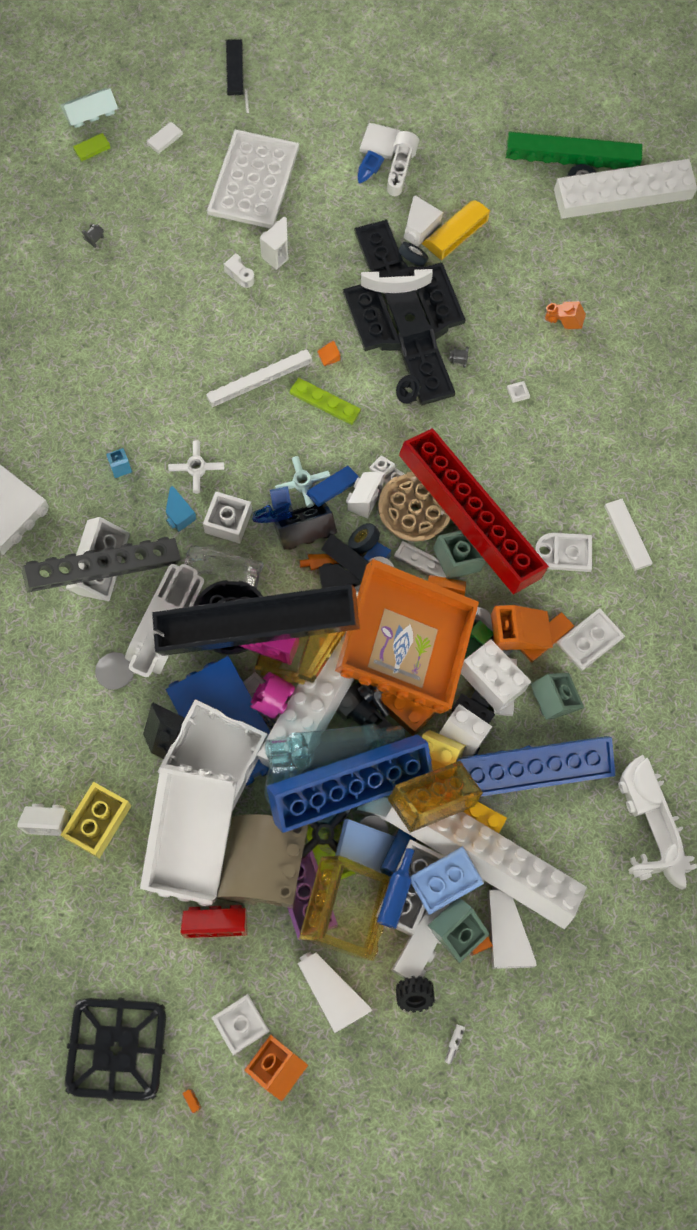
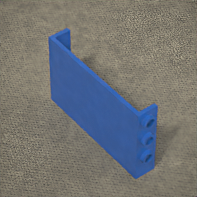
[165,656,273,786]

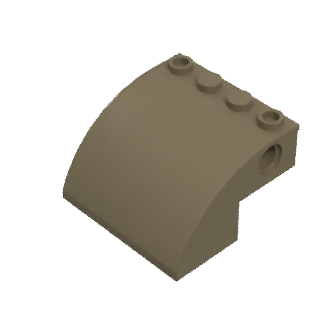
[216,814,309,908]

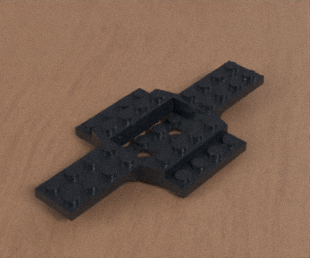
[343,219,466,406]

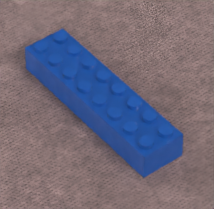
[266,734,434,833]

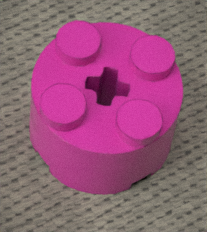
[251,672,295,719]

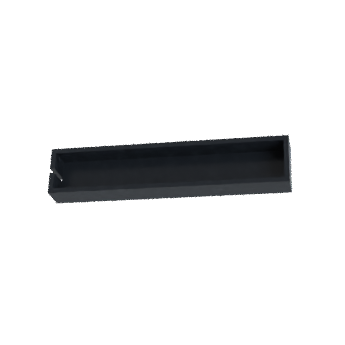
[152,584,360,656]

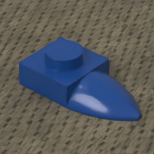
[358,150,384,183]

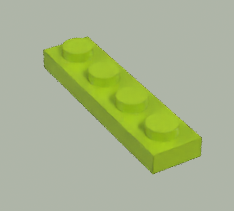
[289,377,361,425]

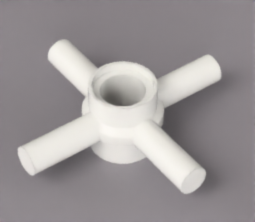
[168,440,224,494]

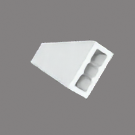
[487,887,536,969]
[298,952,372,1033]

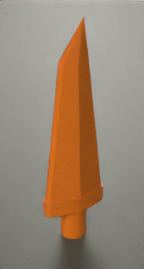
[299,554,361,571]

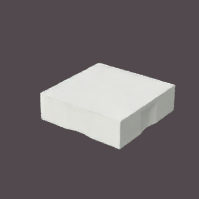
[158,699,268,809]

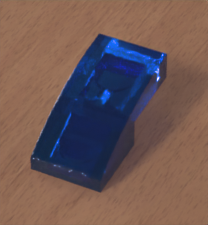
[252,503,293,523]

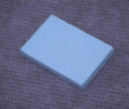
[334,819,395,877]
[410,846,484,915]

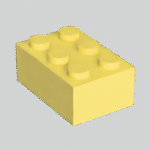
[61,782,132,859]

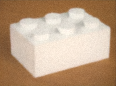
[461,639,531,713]

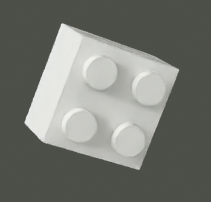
[203,491,252,544]

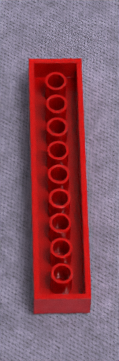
[399,428,549,595]

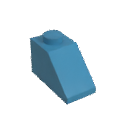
[166,486,197,532]

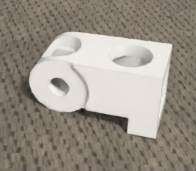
[224,253,254,288]

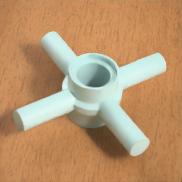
[275,456,330,507]

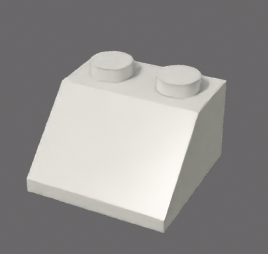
[346,471,384,519]
[439,704,492,757]
[17,804,69,836]

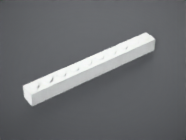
[206,349,312,407]

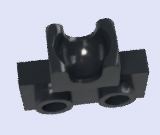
[451,690,495,724]

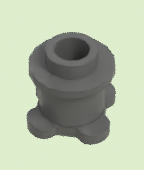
[81,224,104,248]
[449,346,469,368]

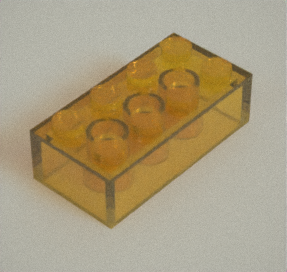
[388,761,483,833]

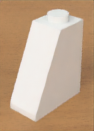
[404,196,443,247]

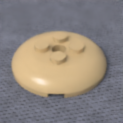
[378,472,451,542]

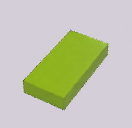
[73,133,111,162]

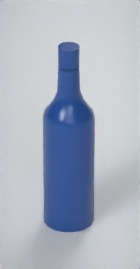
[380,829,416,878]
[377,848,415,929]

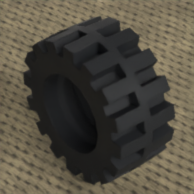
[396,976,435,1013]

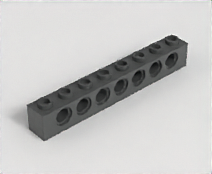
[21,537,181,593]

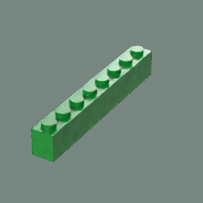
[506,131,643,170]

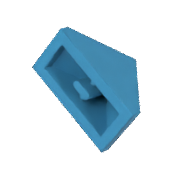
[106,448,132,478]

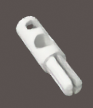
[445,1024,465,1064]

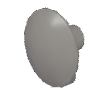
[95,652,134,690]

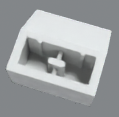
[260,217,288,270]

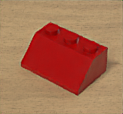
[181,905,247,938]

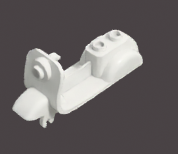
[125,564,204,677]
[619,755,697,890]

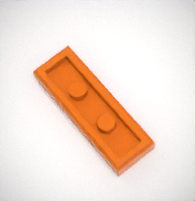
[520,612,574,663]

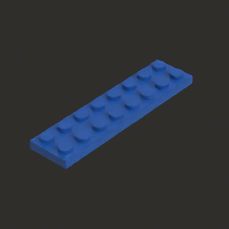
[456,736,616,800]

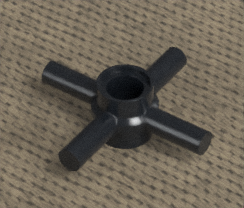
[358,684,390,717]
[302,811,348,858]

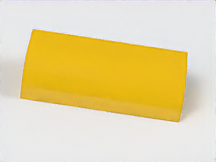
[422,200,490,261]

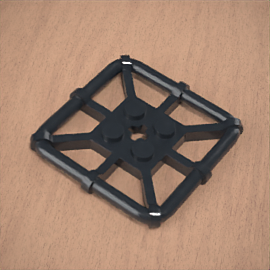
[65,998,166,1102]

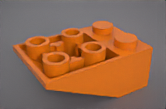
[491,605,553,650]

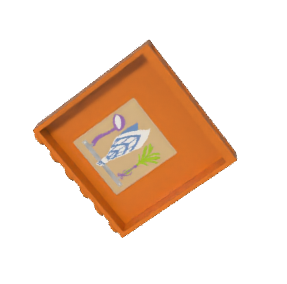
[335,559,479,714]

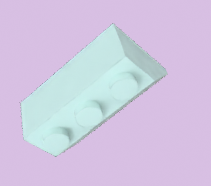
[60,88,118,128]

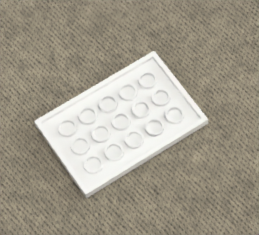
[207,130,299,228]

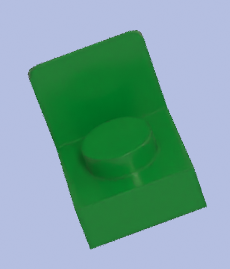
[464,620,493,659]

